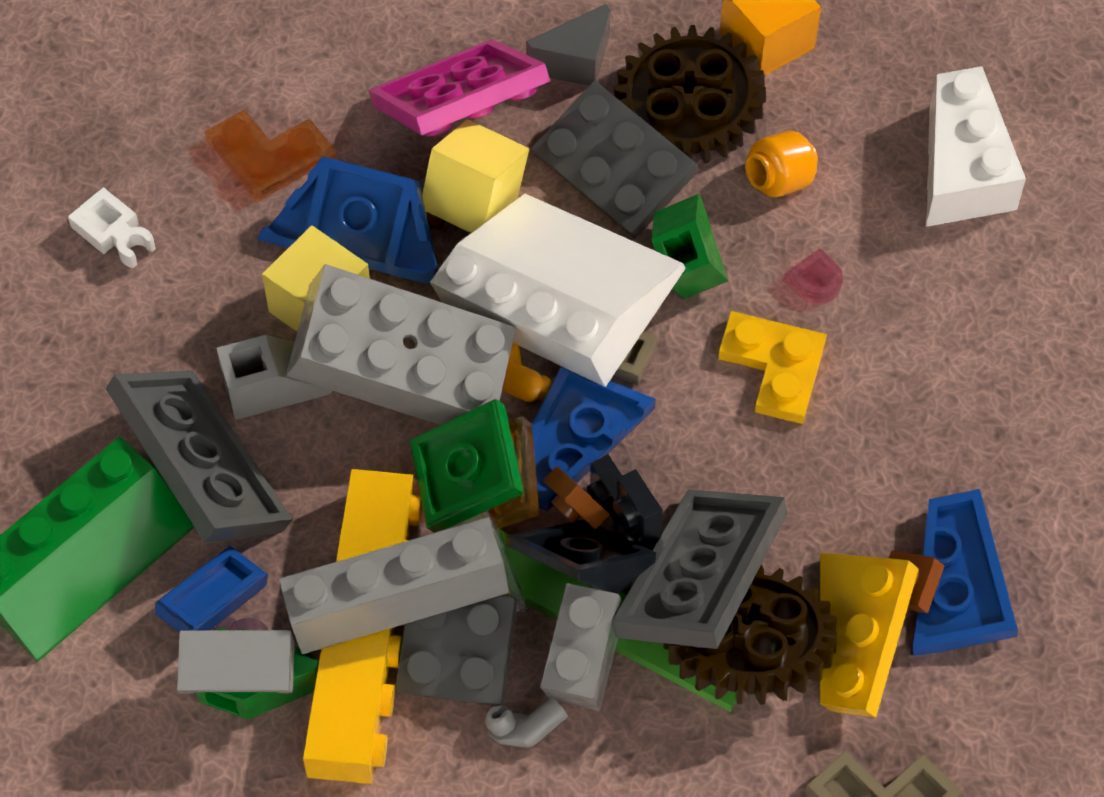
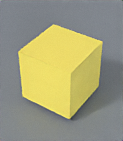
[422,119,530,233]
[262,225,370,331]

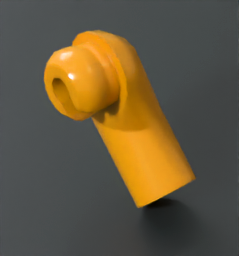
[502,343,552,402]

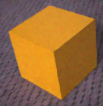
[719,0,821,76]

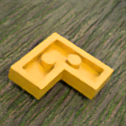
[718,311,827,424]

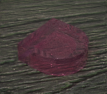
[783,248,843,304]

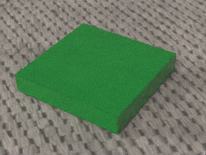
[409,399,524,533]

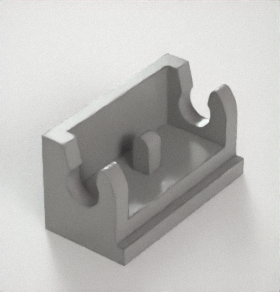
[177,630,295,694]

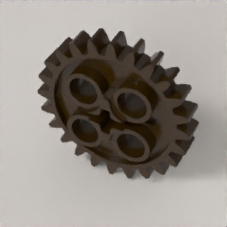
[614,25,766,163]
[663,564,838,705]

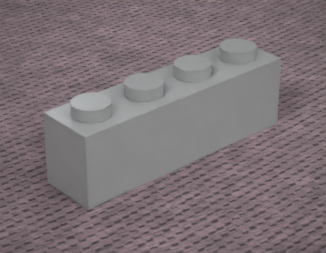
[279,517,510,654]

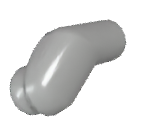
[485,697,568,748]

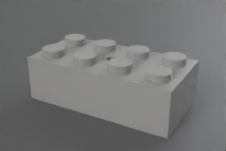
[286,264,516,425]

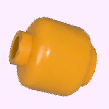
[745,130,818,198]

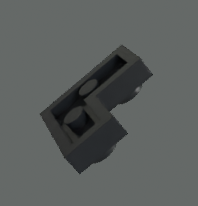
[587,454,663,551]

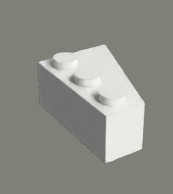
[926,66,1026,227]

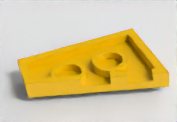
[820,552,919,718]

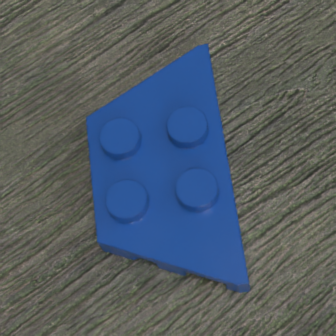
[258,157,438,285]

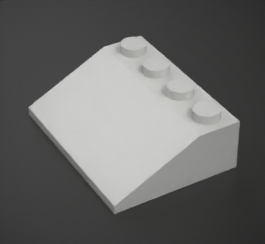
[430,194,686,387]

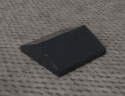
[506,519,656,594]

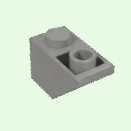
[216,335,332,420]

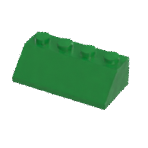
[0,436,195,662]

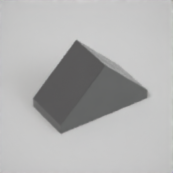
[526,4,611,86]

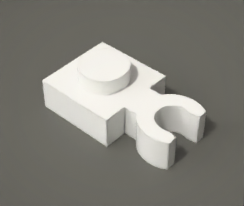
[68,187,156,268]

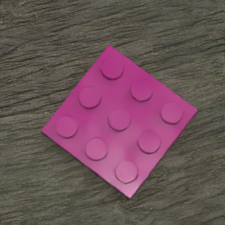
[368,39,550,136]

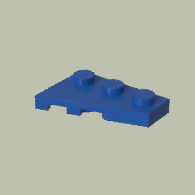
[514,367,656,512]
[913,489,1018,656]

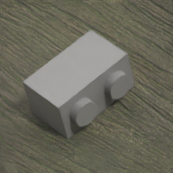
[540,583,622,711]

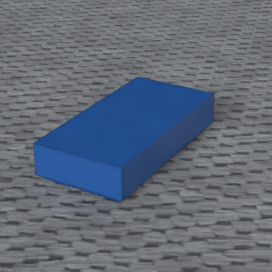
[155,546,268,633]

